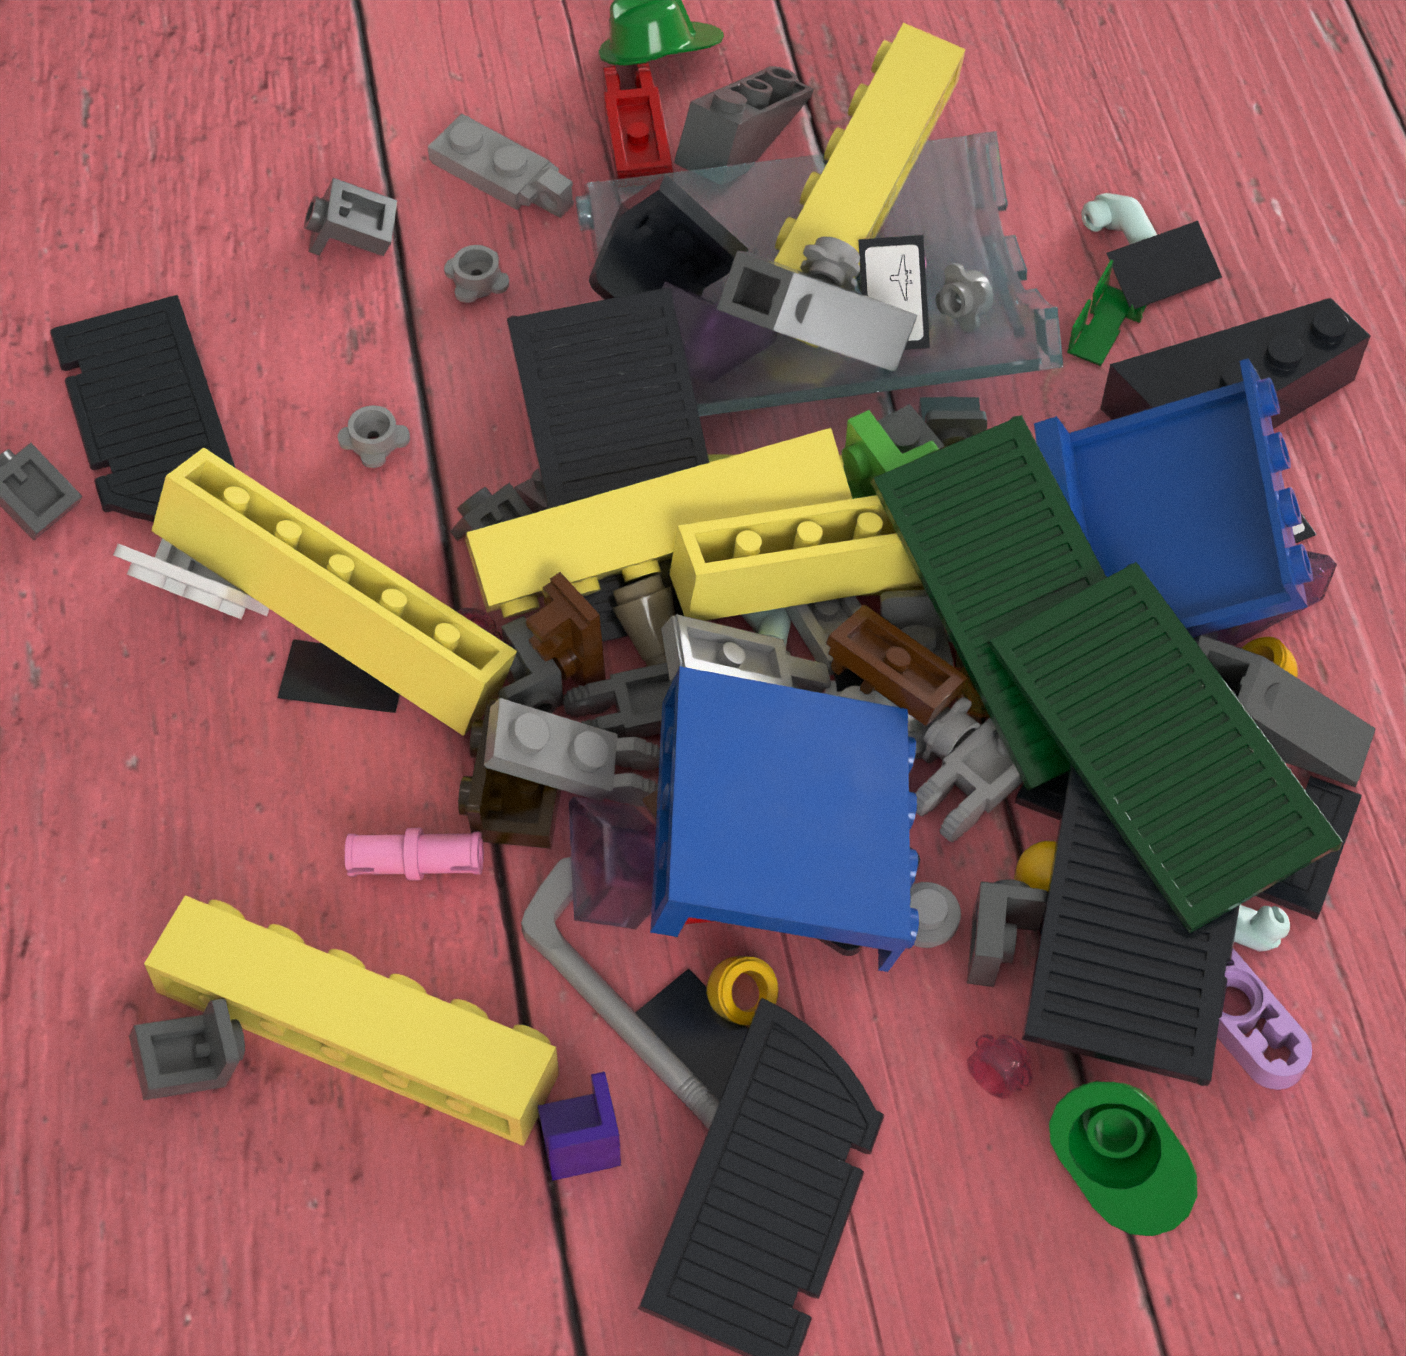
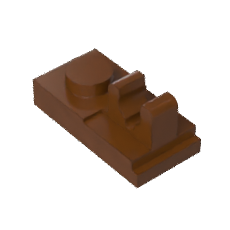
[526,572,606,687]
[826,605,968,726]

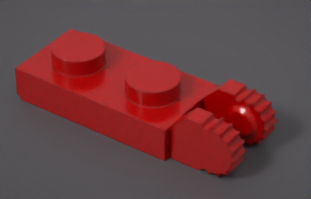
[603,62,673,189]

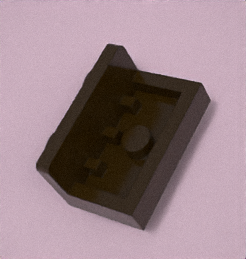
[458,698,561,849]

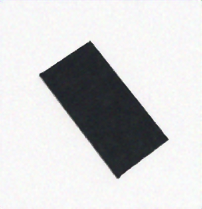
[507,287,709,642]
[1022,763,1234,1086]

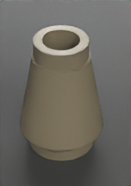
[612,574,676,667]

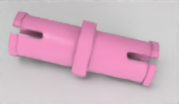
[345,828,484,881]

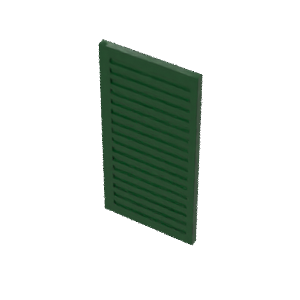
[871,415,1107,791]
[989,562,1343,934]

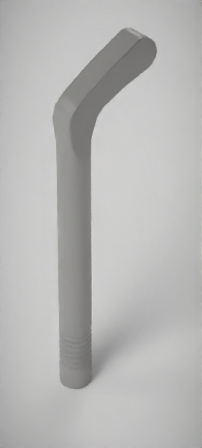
[521,857,719,1129]

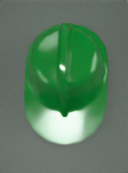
[598,0,724,66]
[1049,1080,1198,1236]

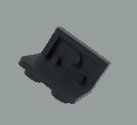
[589,174,749,342]

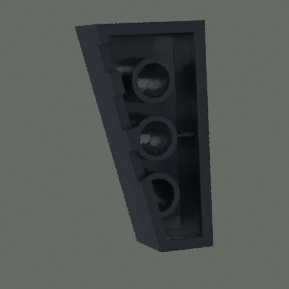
[1100,298,1371,429]

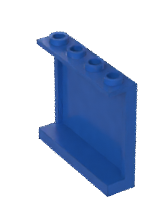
[1034,358,1313,637]
[650,666,919,972]

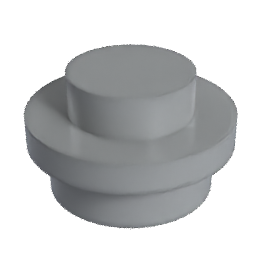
[910,882,961,948]

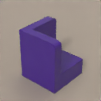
[537,1071,621,1181]

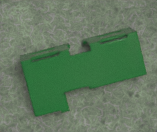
[1067,260,1147,366]

